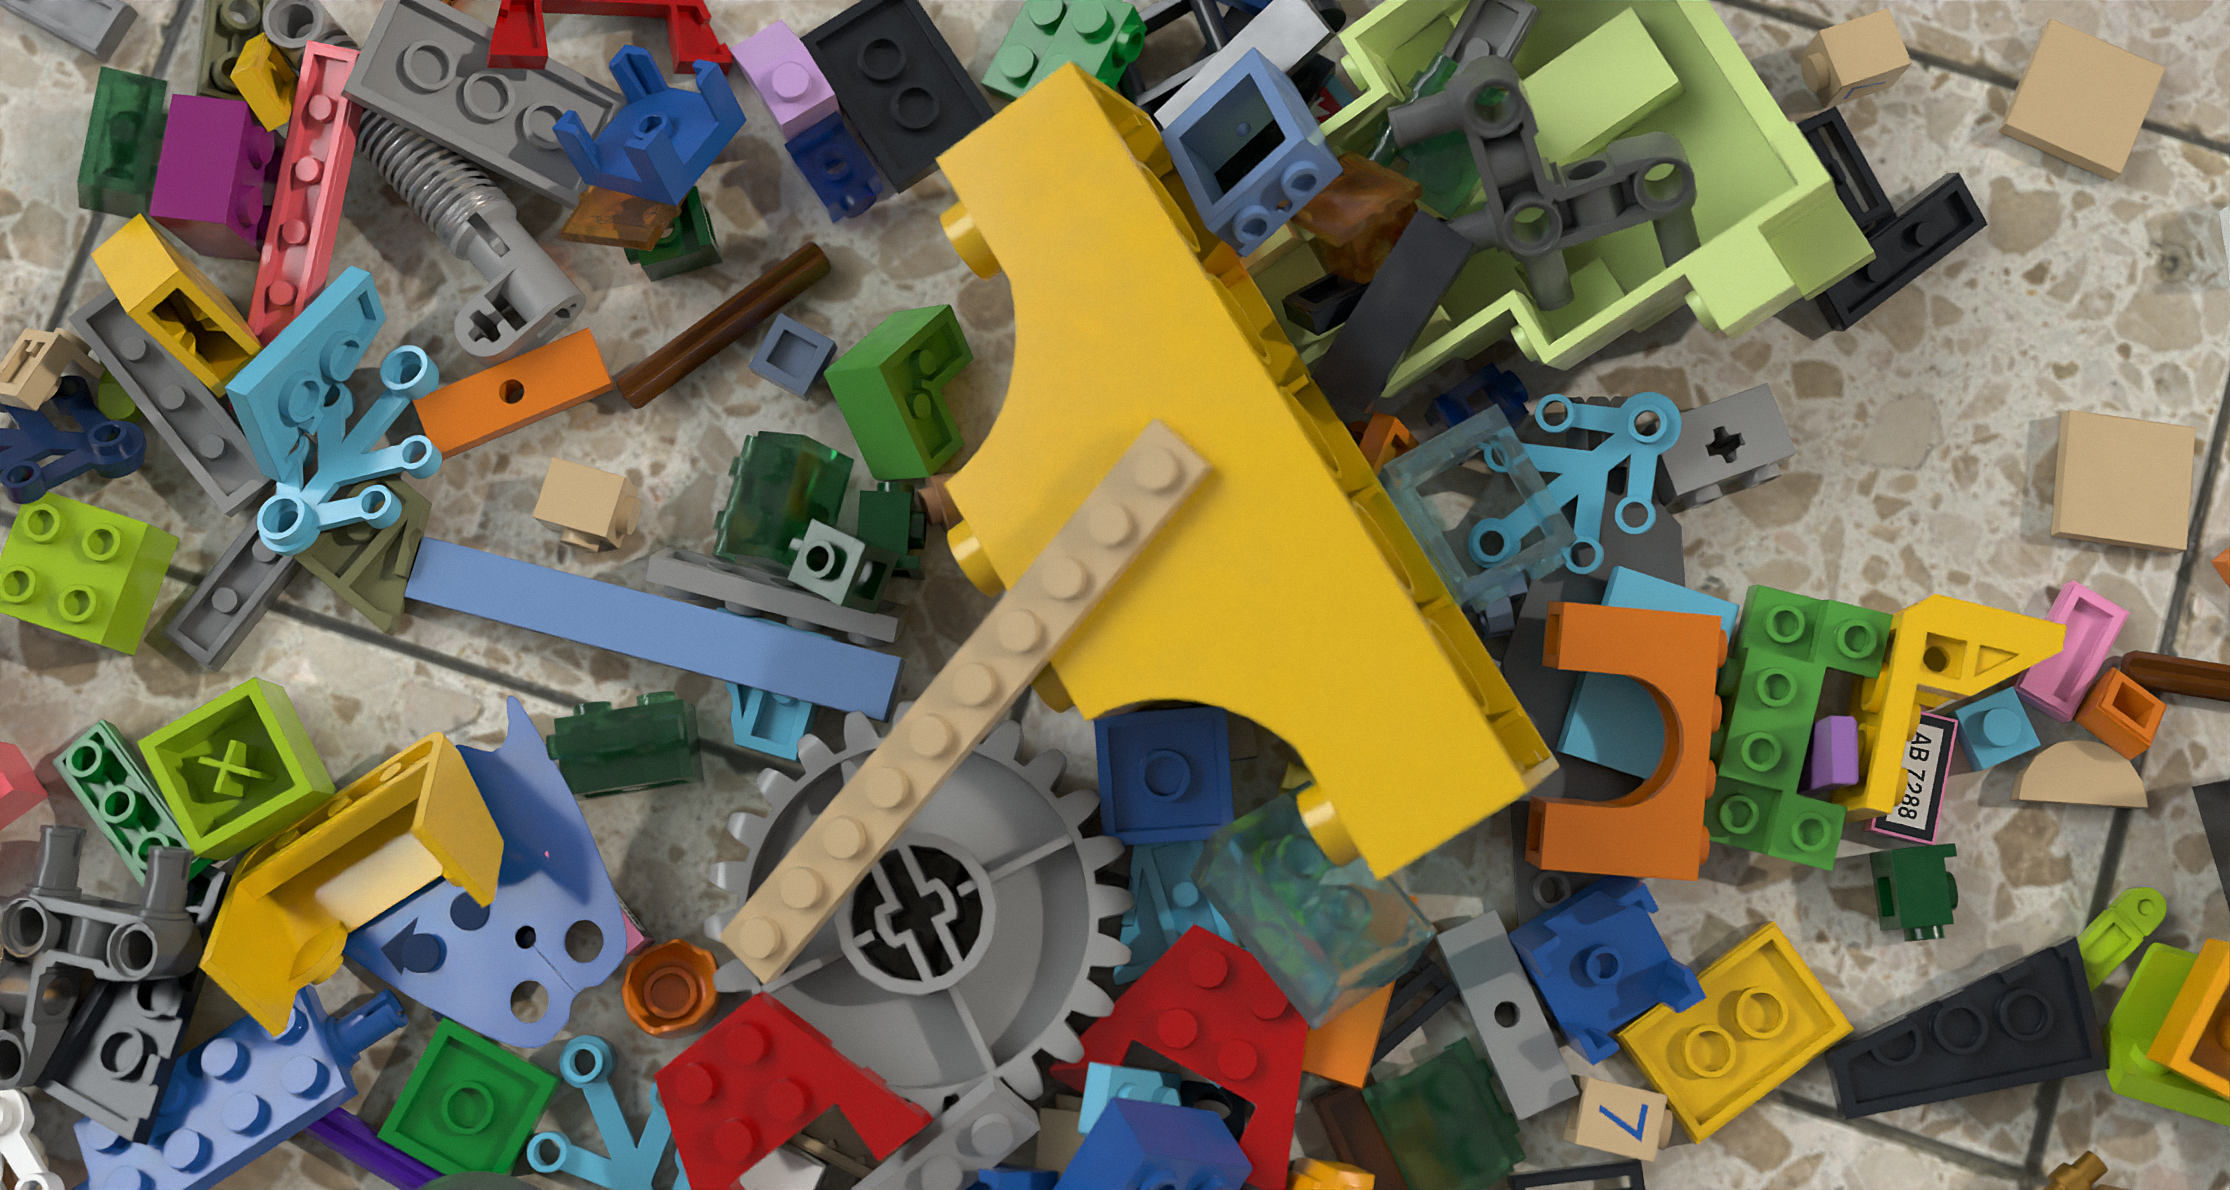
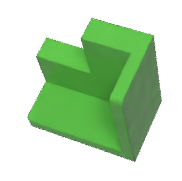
[823,304,974,481]

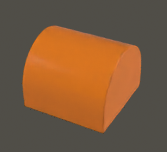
[2072,667,2167,760]

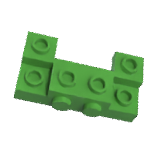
[1703,584,1893,871]

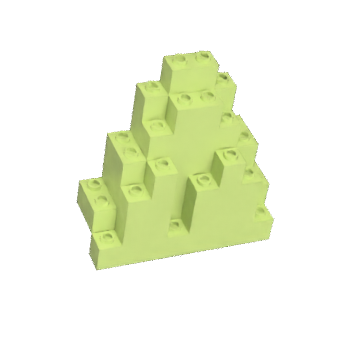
[1239,0,1876,398]

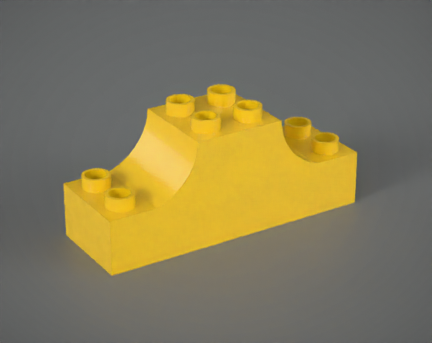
[936,61,1560,881]

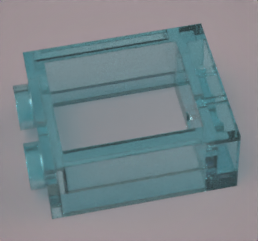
[1378,404,1578,613]

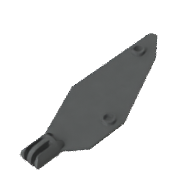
[1502,396,1685,985]

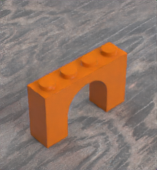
[1525,601,1728,882]

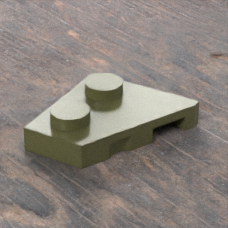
[293,473,432,637]

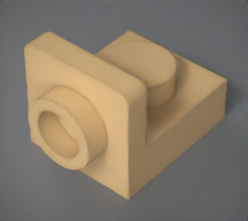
[0,328,105,411]

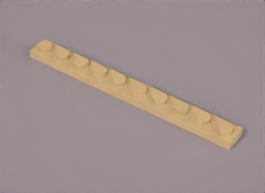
[718,418,1214,985]

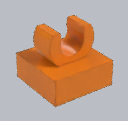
[1348,411,1419,498]

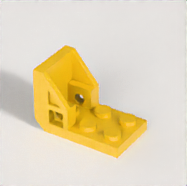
[1828,593,2067,823]

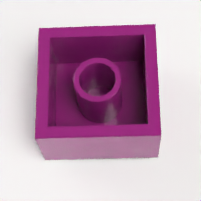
[149,93,286,262]

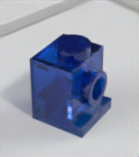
[784,111,884,224]

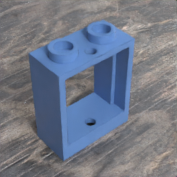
[1160,46,1344,258]

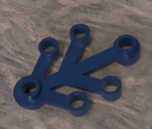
[0,375,147,504]

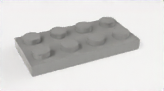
[341,0,628,212]

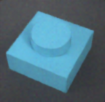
[1946,686,2041,772]

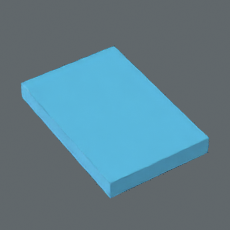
[1556,566,1740,780]

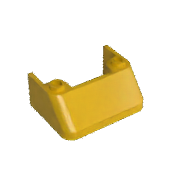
[199,732,504,1038]

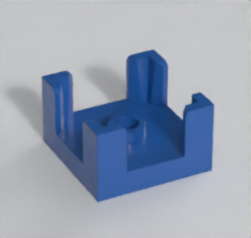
[552,44,747,206]
[1094,700,1236,845]
[1507,875,1707,1066]

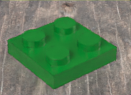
[377,1017,564,1176]

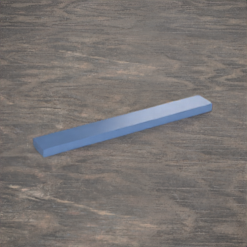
[404,536,906,724]

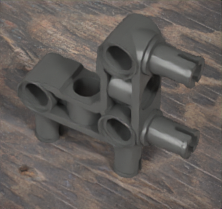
[1388,55,1701,311]
[0,825,202,1091]

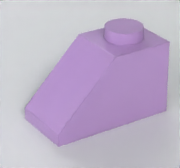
[729,19,844,152]

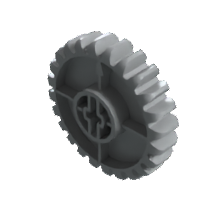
[704,700,1135,1131]

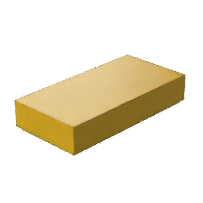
[230,32,299,132]

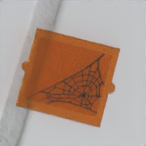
[1277,150,1423,247]
[559,184,695,251]

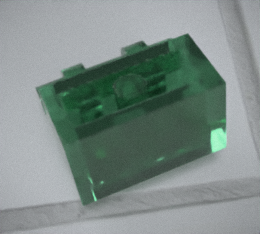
[1363,51,1506,220]
[77,66,168,219]
[712,431,854,576]
[546,691,704,801]
[1361,1036,1527,1190]

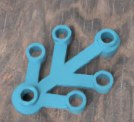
[257,345,442,556]
[1467,392,1682,574]
[527,1035,691,1190]

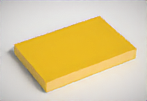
[1613,921,1854,1145]

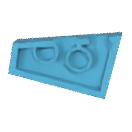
[225,265,386,484]

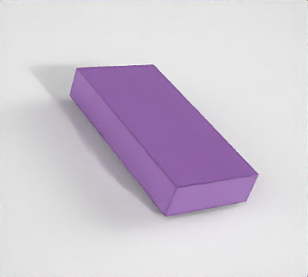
[1796,716,1859,795]

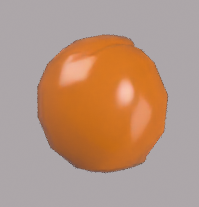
[621,938,724,1040]

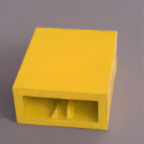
[90,213,264,398]

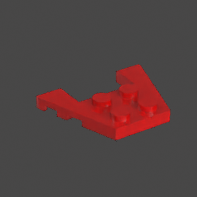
[486,0,733,76]
[1047,924,1314,1190]
[654,990,934,1190]

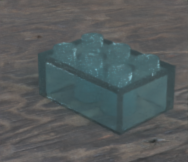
[1189,780,1437,1031]

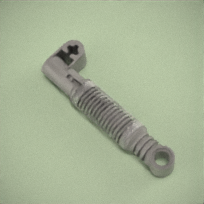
[262,0,586,369]

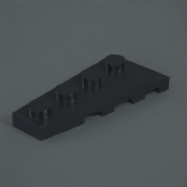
[34,864,232,1146]
[1824,936,2109,1120]

